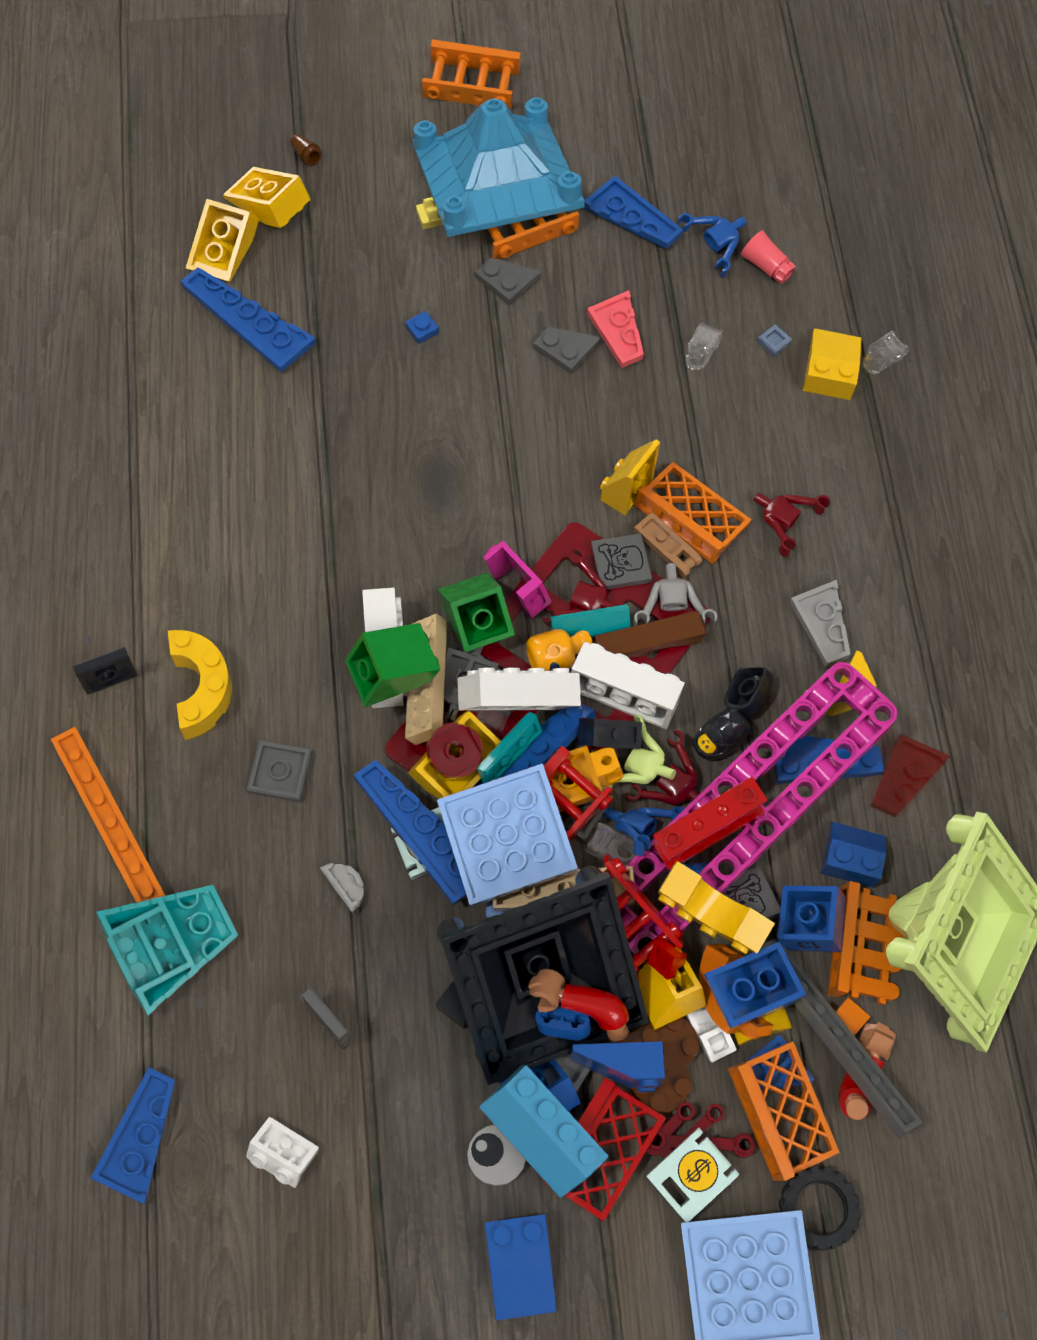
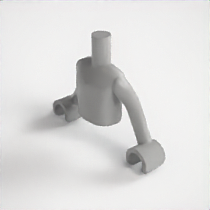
[633,563,717,626]

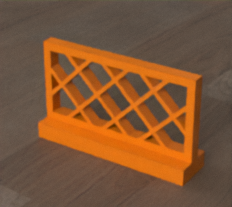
[634,462,752,564]
[727,1041,840,1181]

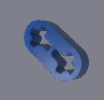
[535,1006,591,1040]

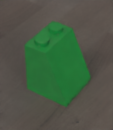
[438,573,515,652]
[345,623,440,707]

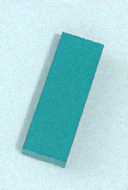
[550,604,630,638]
[477,711,542,784]

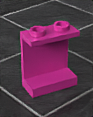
[483,541,551,619]

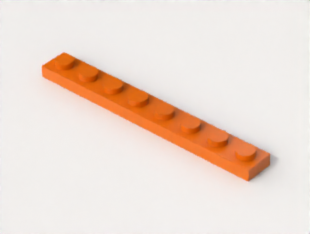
[51,727,166,903]

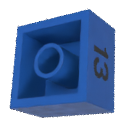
[777,886,847,952]

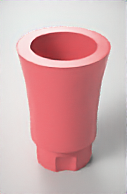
[741,230,796,284]

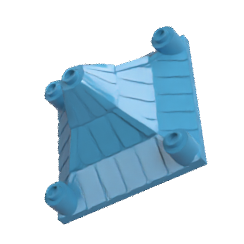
[412,97,584,237]

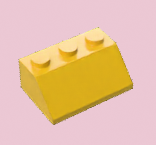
[408,711,501,799]

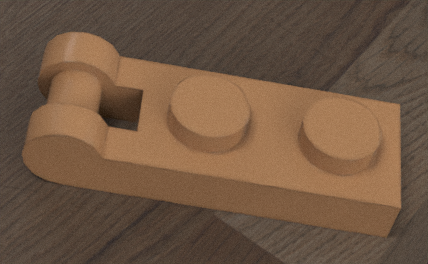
[633,512,702,578]

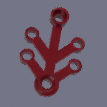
[641,1102,756,1174]

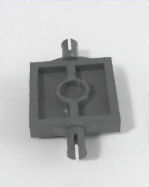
[444,646,499,723]

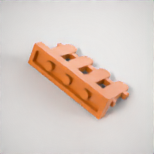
[827,881,905,1005]

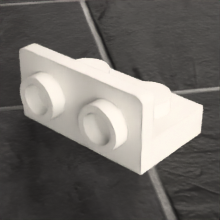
[246,1116,319,1188]

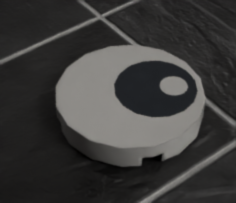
[467,1125,526,1186]

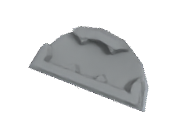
[320,863,364,914]

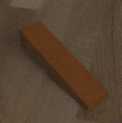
[593,610,706,658]

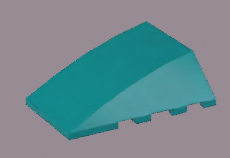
[96,885,238,1016]

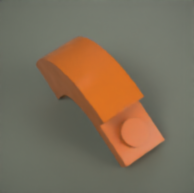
[699,944,774,1039]

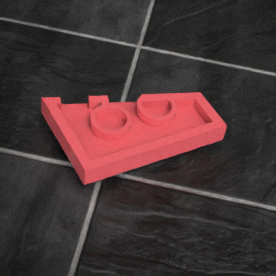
[587,290,644,368]

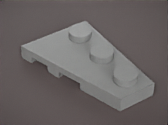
[790,580,850,668]

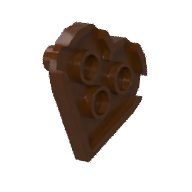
[616,1017,699,1114]

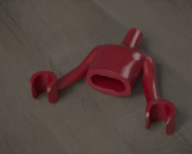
[753,492,830,557]
[542,548,620,626]
[625,730,700,806]

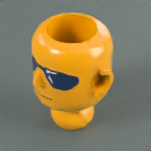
[526,629,592,671]

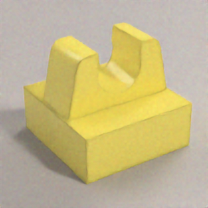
[416,197,442,229]

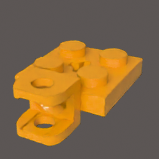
[552,746,624,812]

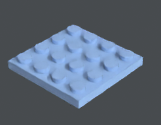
[437,763,579,907]
[681,1210,820,1340]

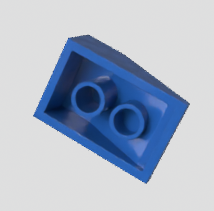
[704,941,806,1029]
[571,1042,665,1093]
[485,1214,556,1321]

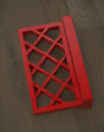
[542,1077,666,1222]

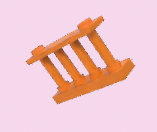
[422,39,521,110]
[487,211,579,260]

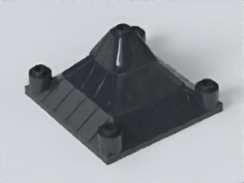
[437,866,649,1086]

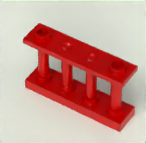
[544,746,614,843]
[653,776,768,871]
[603,853,683,981]

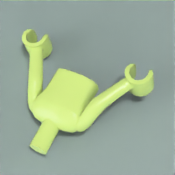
[602,715,676,790]

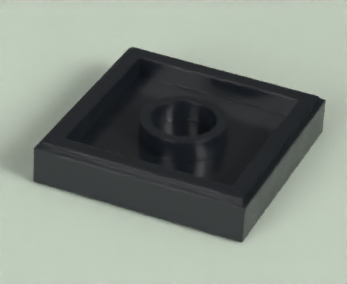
[73,647,138,695]

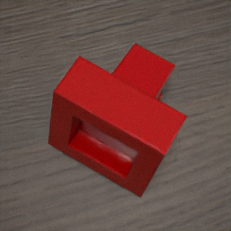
[648,937,687,980]

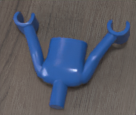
[677,213,747,277]
[605,807,685,856]

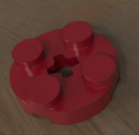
[426,722,483,779]

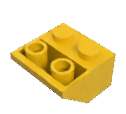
[638,947,706,1030]

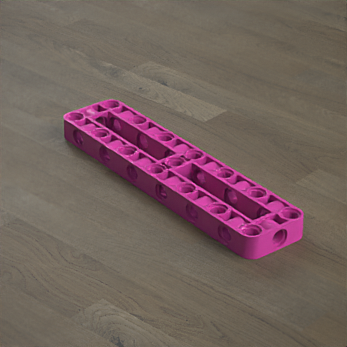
[620,662,897,963]

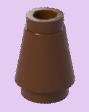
[290,134,322,166]

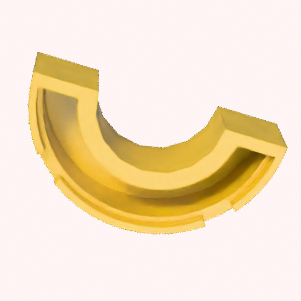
[168,630,232,740]
[658,861,775,955]

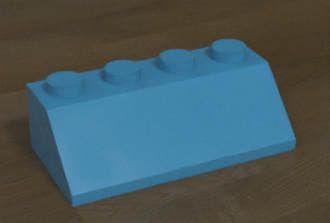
[479,1065,609,1198]

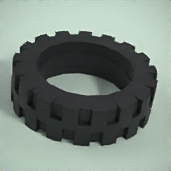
[779,1167,862,1251]

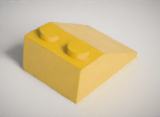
[223,167,311,228]
[186,199,259,282]
[803,328,861,400]
[600,439,660,515]

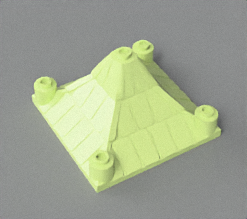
[886,812,1037,1053]

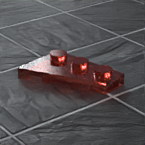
[870,734,950,817]

